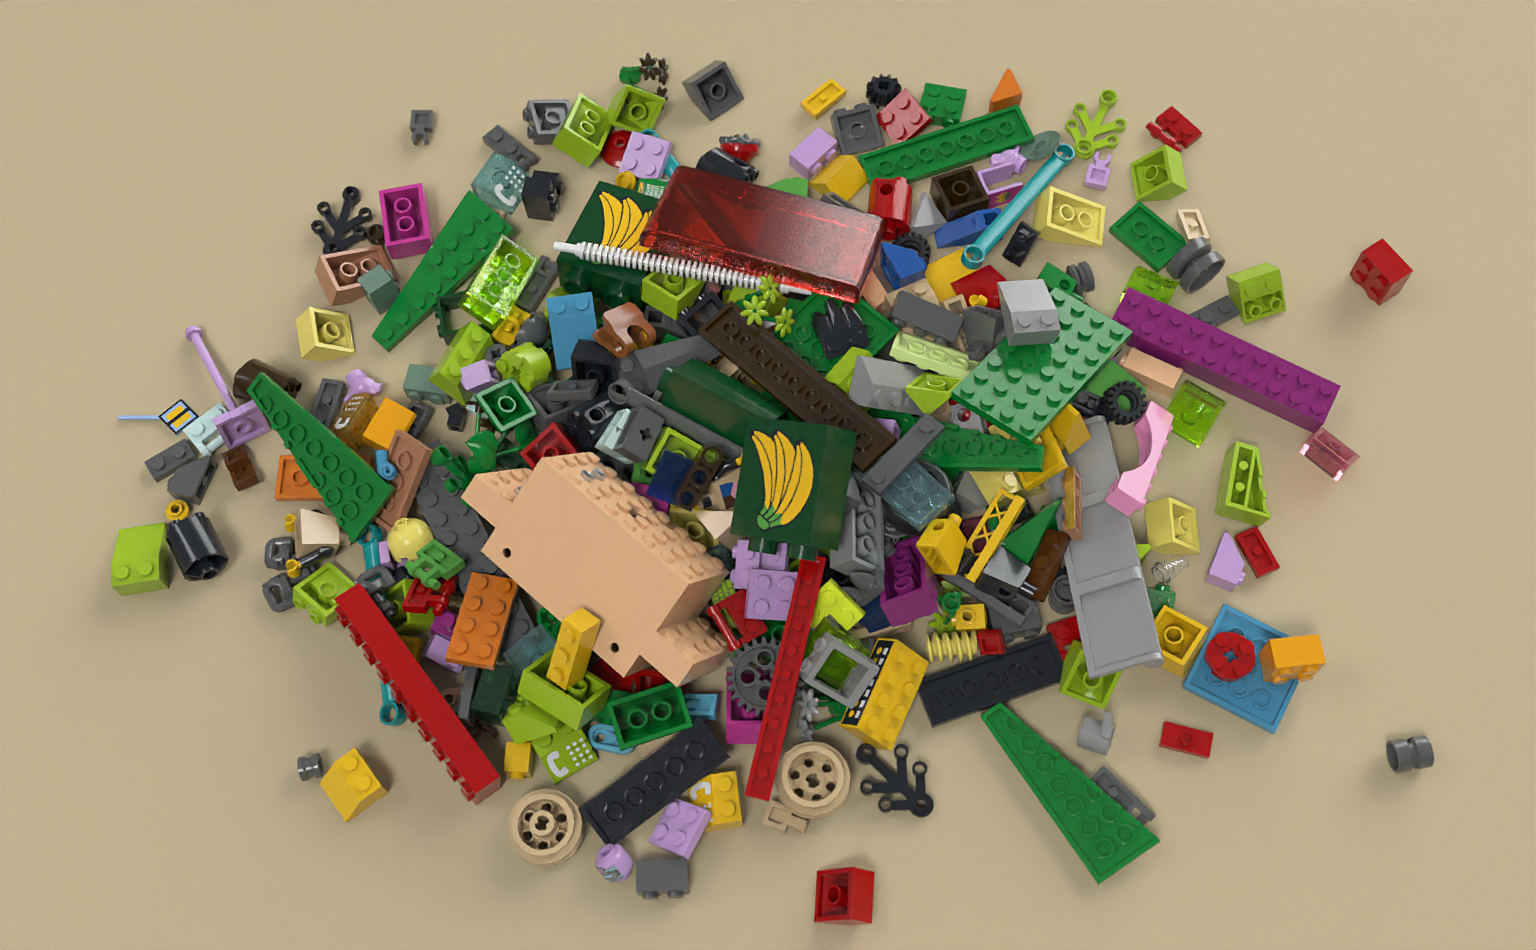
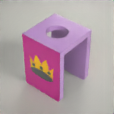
[977,161,1023,209]

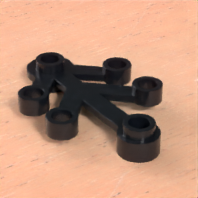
[311,186,373,255]
[856,743,934,818]

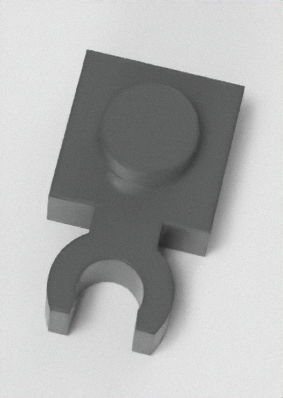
[410,110,434,145]

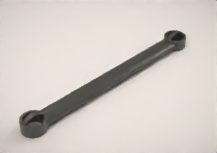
[608,379,743,459]

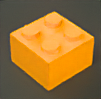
[1258,634,1326,684]

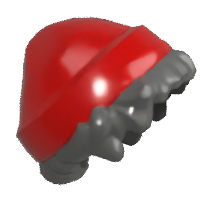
[719,134,761,164]

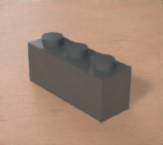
[887,290,964,346]

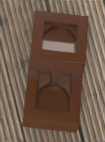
[222,444,259,492]

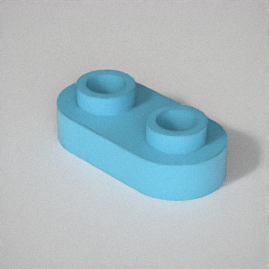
[587,724,636,755]

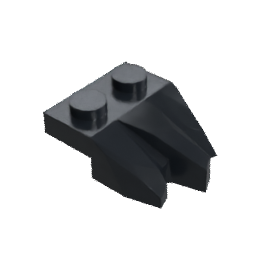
[811,298,870,360]

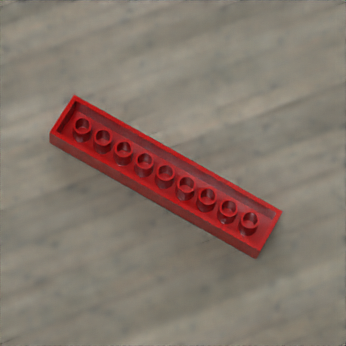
[334,582,501,805]

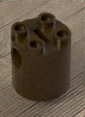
[233,359,302,413]

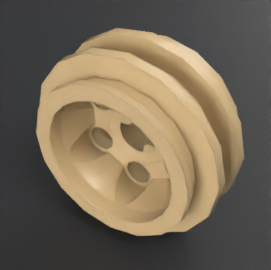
[775,741,851,820]
[506,789,584,868]

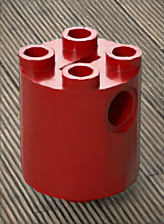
[866,177,913,241]

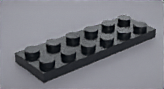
[917,634,1064,728]
[579,716,730,845]

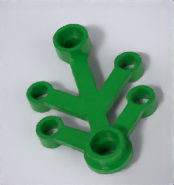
[430,445,476,509]

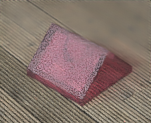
[1300,427,1360,481]

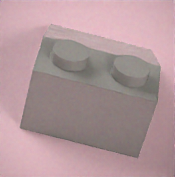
[997,279,1061,346]

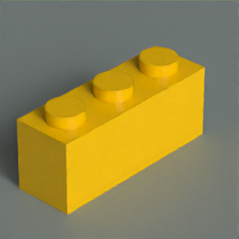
[546,608,601,690]

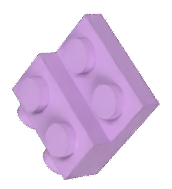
[730,540,789,589]

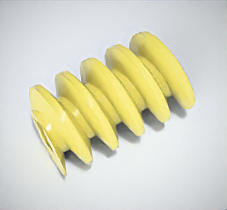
[926,630,977,663]

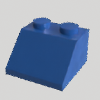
[880,242,927,291]

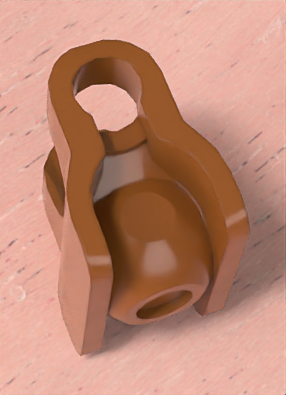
[592,302,656,358]

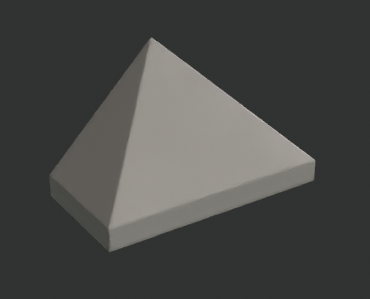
[910,192,947,240]

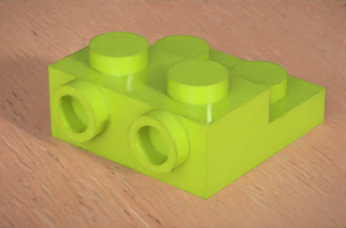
[292,562,355,627]

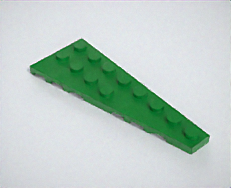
[372,190,515,353]
[247,372,397,543]
[857,408,1046,472]

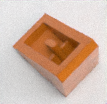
[988,68,1022,113]

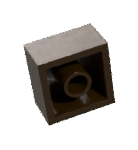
[930,165,990,223]

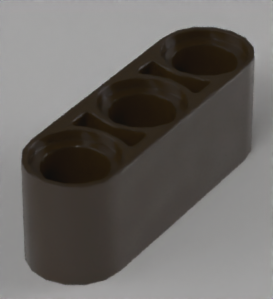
[673,445,723,510]

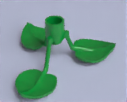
[465,419,539,475]

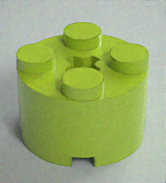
[496,342,551,393]

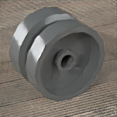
[1166,237,1226,294]

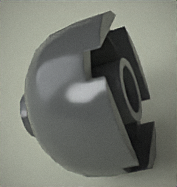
[510,310,551,349]

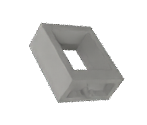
[799,632,880,709]

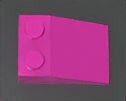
[726,669,771,744]

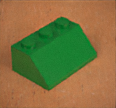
[606,682,693,751]

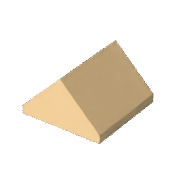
[696,511,749,550]

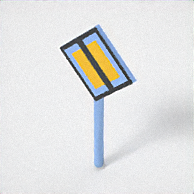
[117,399,199,435]

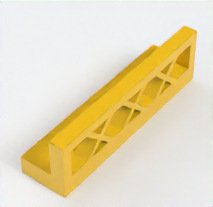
[959,488,1026,585]

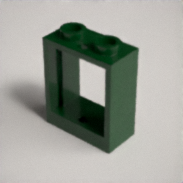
[433,286,497,346]

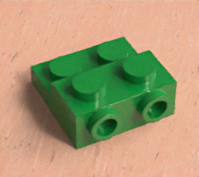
[920,82,967,128]

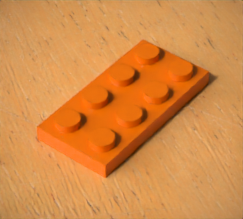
[274,455,373,501]
[445,572,520,670]

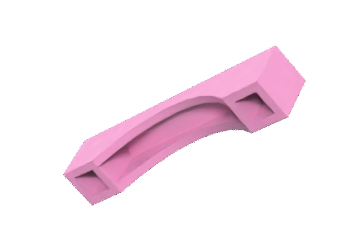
[1105,401,1174,517]

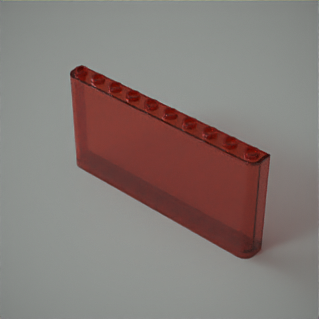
[639,165,886,304]

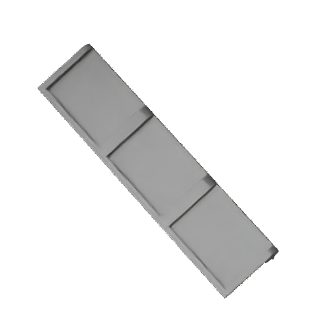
[1048,415,1164,679]

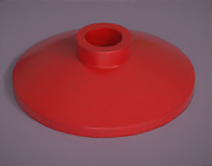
[600,130,632,168]

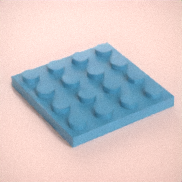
[1182,604,1299,735]

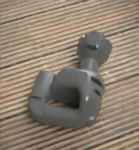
[264,537,316,571]
[262,565,316,613]
[355,565,397,620]

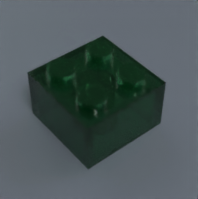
[471,664,520,727]

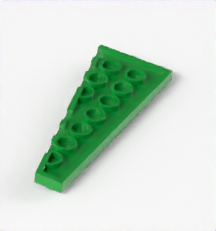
[980,702,1160,885]

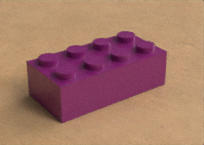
[880,536,938,627]

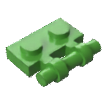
[404,539,466,590]

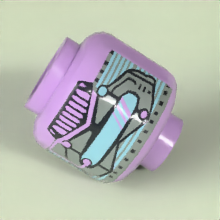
[595,844,633,882]

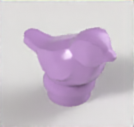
[990,146,1028,175]
[343,369,383,404]

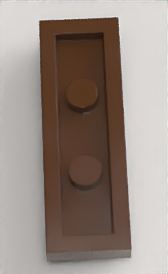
[1026,529,1071,602]

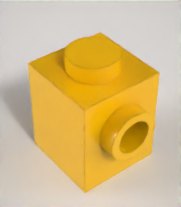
[951,604,988,632]

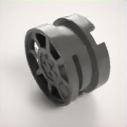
[1066,261,1095,295]

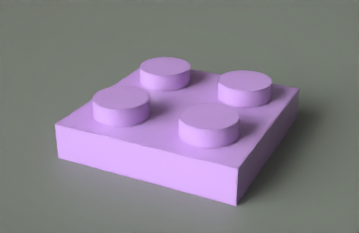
[618,131,673,179]
[744,568,798,621]
[648,798,712,860]

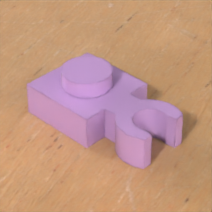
[1084,152,1111,191]

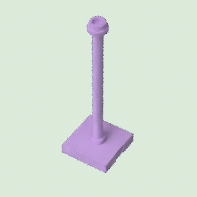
[185,325,271,450]

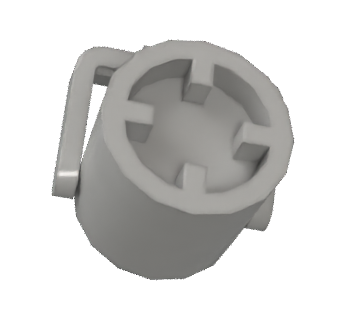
[1076,711,1116,756]

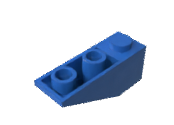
[934,208,1003,249]

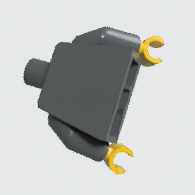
[961,295,1007,355]

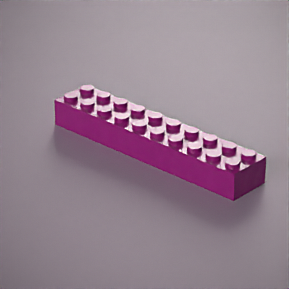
[1112,287,1341,434]

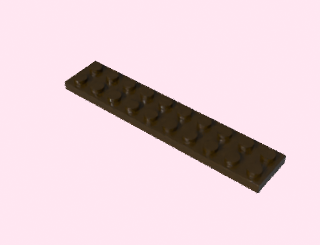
[698,301,897,474]

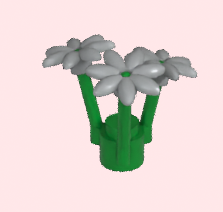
[797,681,847,742]

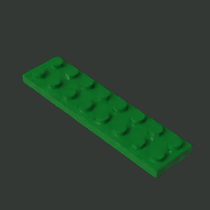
[858,104,1035,186]

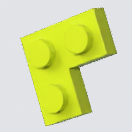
[811,578,866,631]

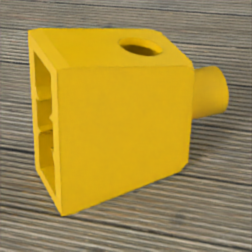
[916,514,966,575]

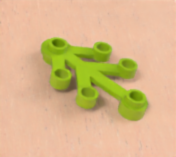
[1065,89,1127,160]

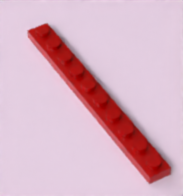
[744,556,826,802]

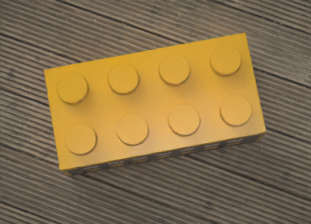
[839,638,929,751]

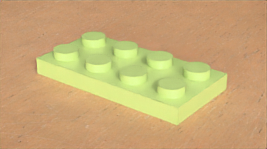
[889,330,982,378]

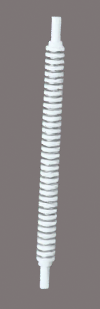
[553,241,813,295]

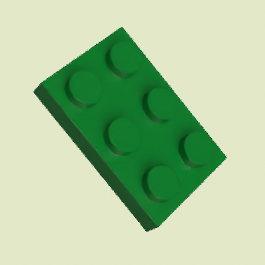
[1108,201,1186,273]

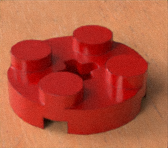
[1204,632,1256,682]

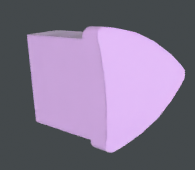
[378,541,412,576]

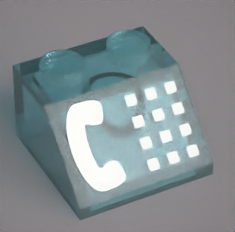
[471,152,529,215]

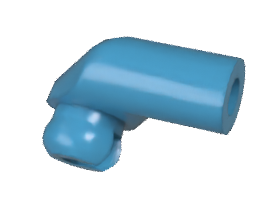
[375,450,397,480]

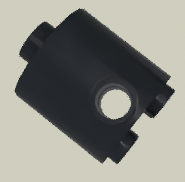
[696,147,759,206]
[564,389,630,452]
[165,512,229,581]

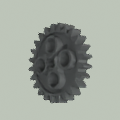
[725,637,805,718]

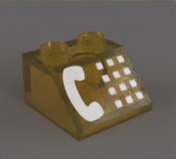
[330,393,379,452]

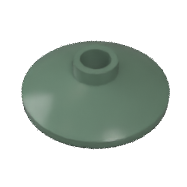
[1020,131,1061,161]

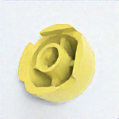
[387,517,436,562]

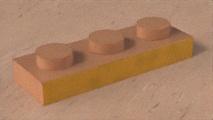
[1062,466,1082,541]

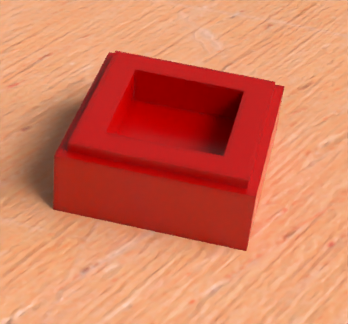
[976,629,1006,655]

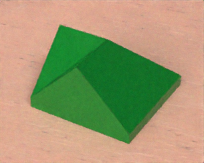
[474,377,538,434]

